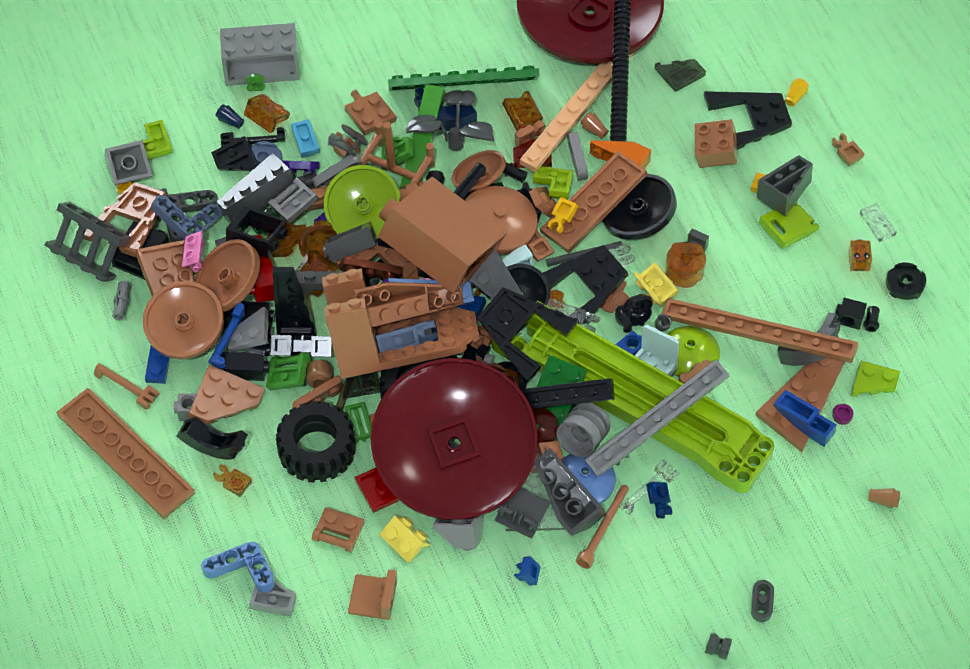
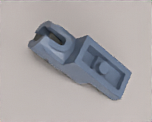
[375,319,438,353]

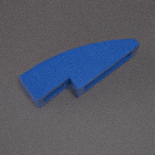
[774,390,837,447]

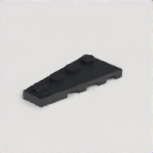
[273,267,317,336]

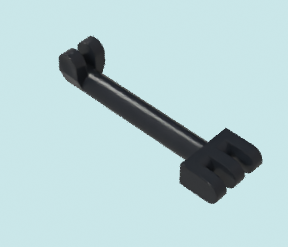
[220,127,285,147]

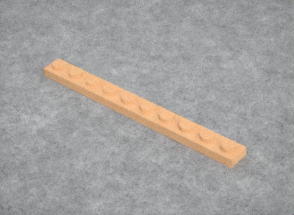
[519,53,634,173]

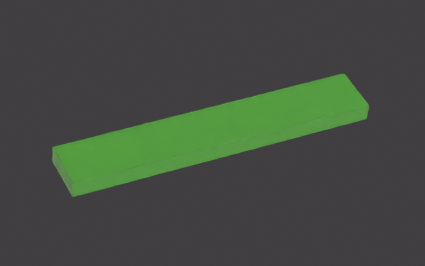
[400,84,445,189]

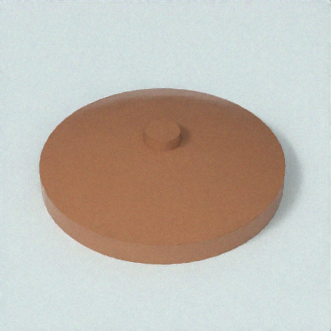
[465,186,538,254]
[193,239,260,312]
[143,281,224,359]

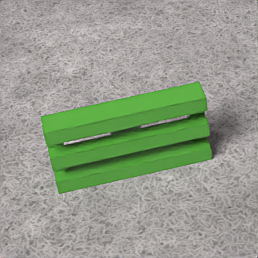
[345,402,372,444]

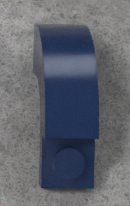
[414,87,477,131]

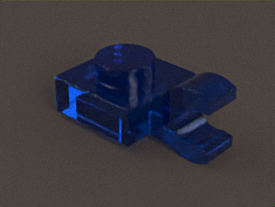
[646,482,672,519]

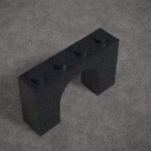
[221,301,275,381]

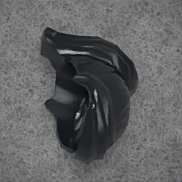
[615,294,653,333]

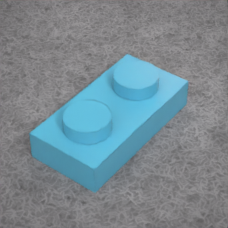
[291,119,320,157]

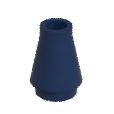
[215,104,245,129]

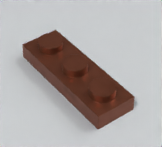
[339,256,402,280]

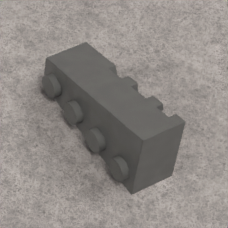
[216,153,294,223]

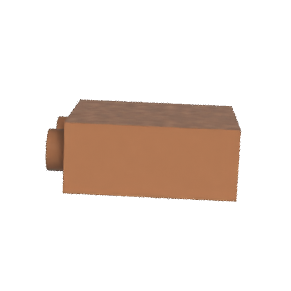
[378,177,507,293]

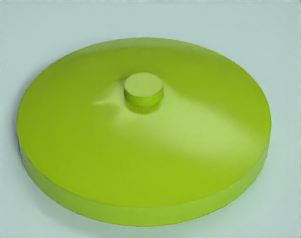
[324,165,401,238]

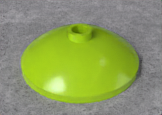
[667,326,720,377]

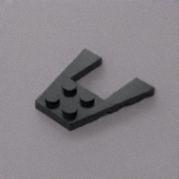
[704,91,792,150]
[543,245,628,327]
[477,287,579,383]

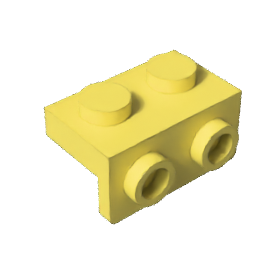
[634,262,680,307]
[379,515,430,563]

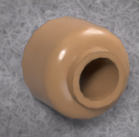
[306,360,332,389]

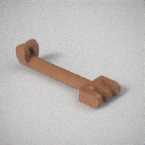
[94,363,160,410]

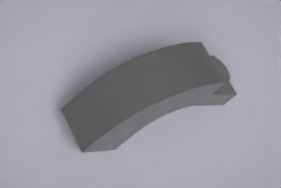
[777,312,840,366]

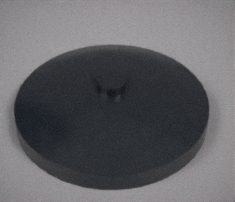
[602,174,677,240]

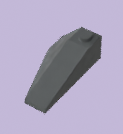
[534,448,606,536]

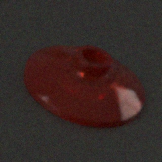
[532,408,559,446]

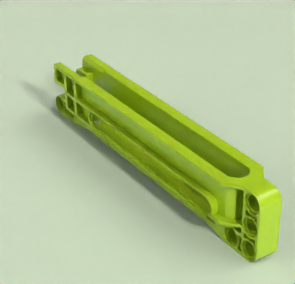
[492,301,774,493]

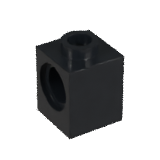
[835,297,867,330]

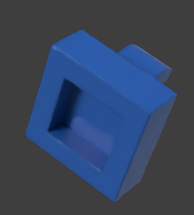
[514,556,541,586]

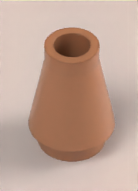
[581,112,609,139]
[869,488,900,509]

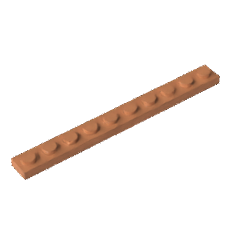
[662,298,859,363]

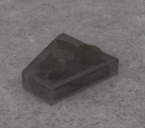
[654,59,706,92]
[342,372,380,399]

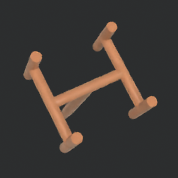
[348,121,435,195]

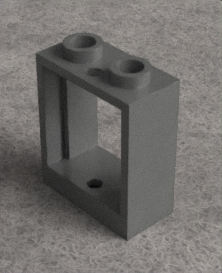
[323,221,378,262]

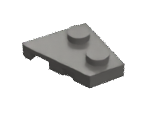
[228,307,268,352]
[249,576,296,616]

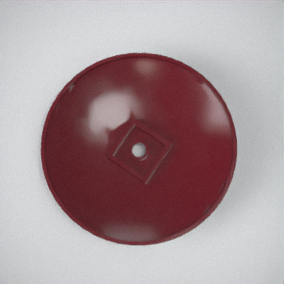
[371,358,538,520]

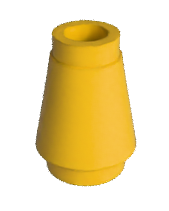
[785,78,809,107]

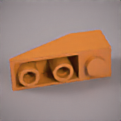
[589,140,651,169]

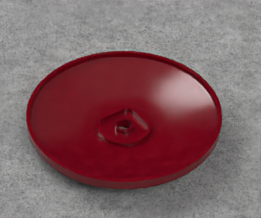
[517,0,664,64]

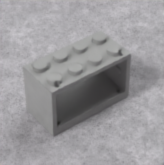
[220,23,300,86]

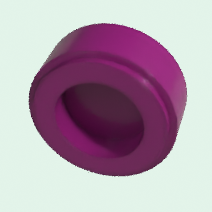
[832,404,854,425]

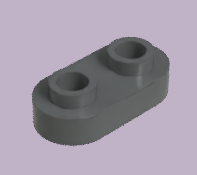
[751,580,774,622]

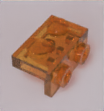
[502,91,543,131]
[244,94,290,133]
[265,222,309,257]

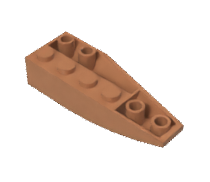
[348,282,463,327]

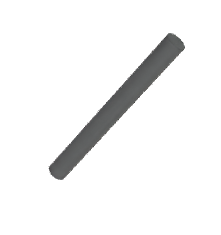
[546,241,623,267]

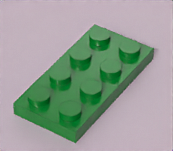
[532,355,588,442]

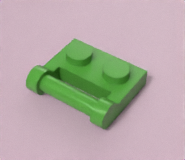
[266,352,310,391]

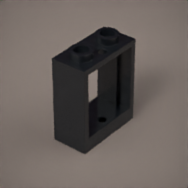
[226,206,288,258]

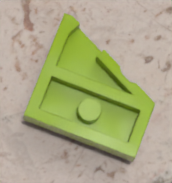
[851,360,901,397]

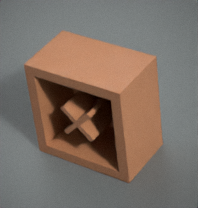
[695,119,737,168]

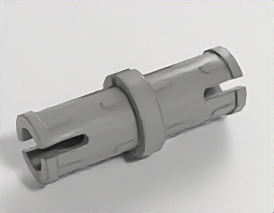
[112,281,131,321]

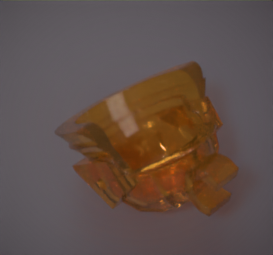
[299,220,337,265]

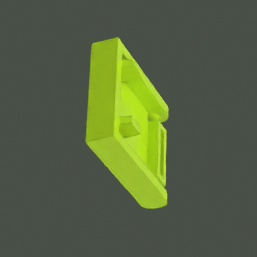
[759,201,819,249]

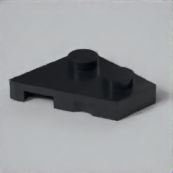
[211,136,258,171]

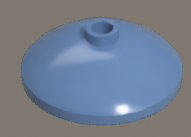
[562,452,616,504]

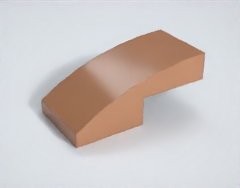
[527,229,554,262]

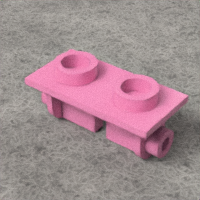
[182,231,205,272]

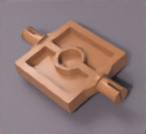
[345,90,397,136]

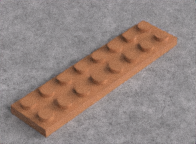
[56,388,195,519]

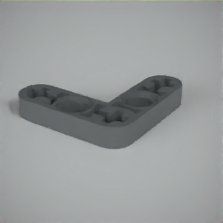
[166,190,218,242]

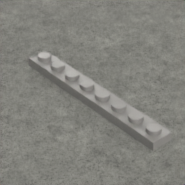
[585,359,730,478]

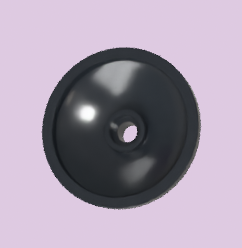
[507,263,550,306]

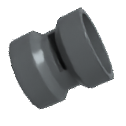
[705,633,732,660]

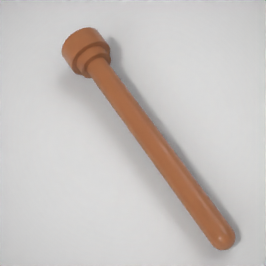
[576,485,629,569]

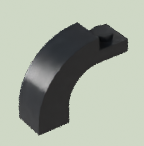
[176,417,248,460]

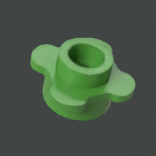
[246,73,265,91]

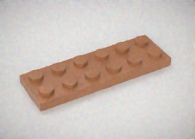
[540,151,647,253]

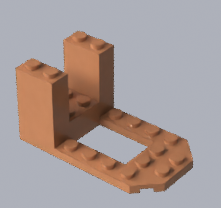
[322,269,480,379]

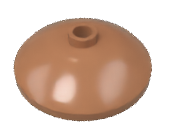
[451,150,506,192]

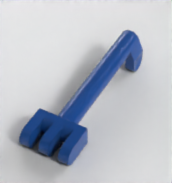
[208,303,245,370]

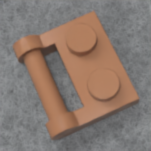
[312,507,364,553]

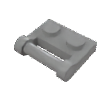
[267,178,318,224]

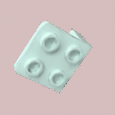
[635,325,679,376]

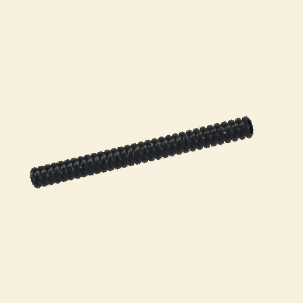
[610,0,631,142]

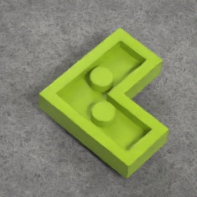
[142,120,173,159]
[533,166,574,199]

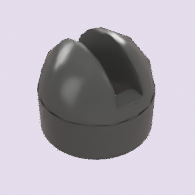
[655,314,672,332]

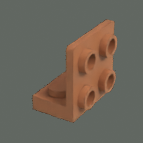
[348,570,397,620]

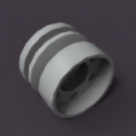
[556,403,611,458]

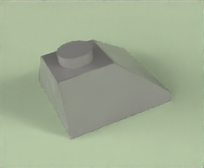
[104,140,152,185]
[433,515,484,551]

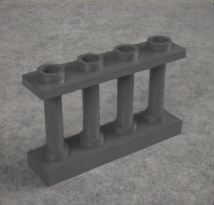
[44,202,131,282]

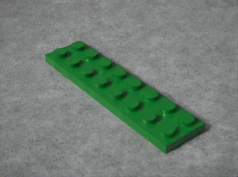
[388,66,540,91]

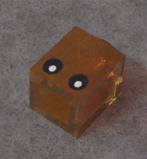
[848,239,872,271]

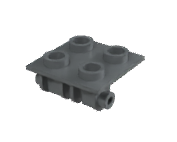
[494,488,550,539]

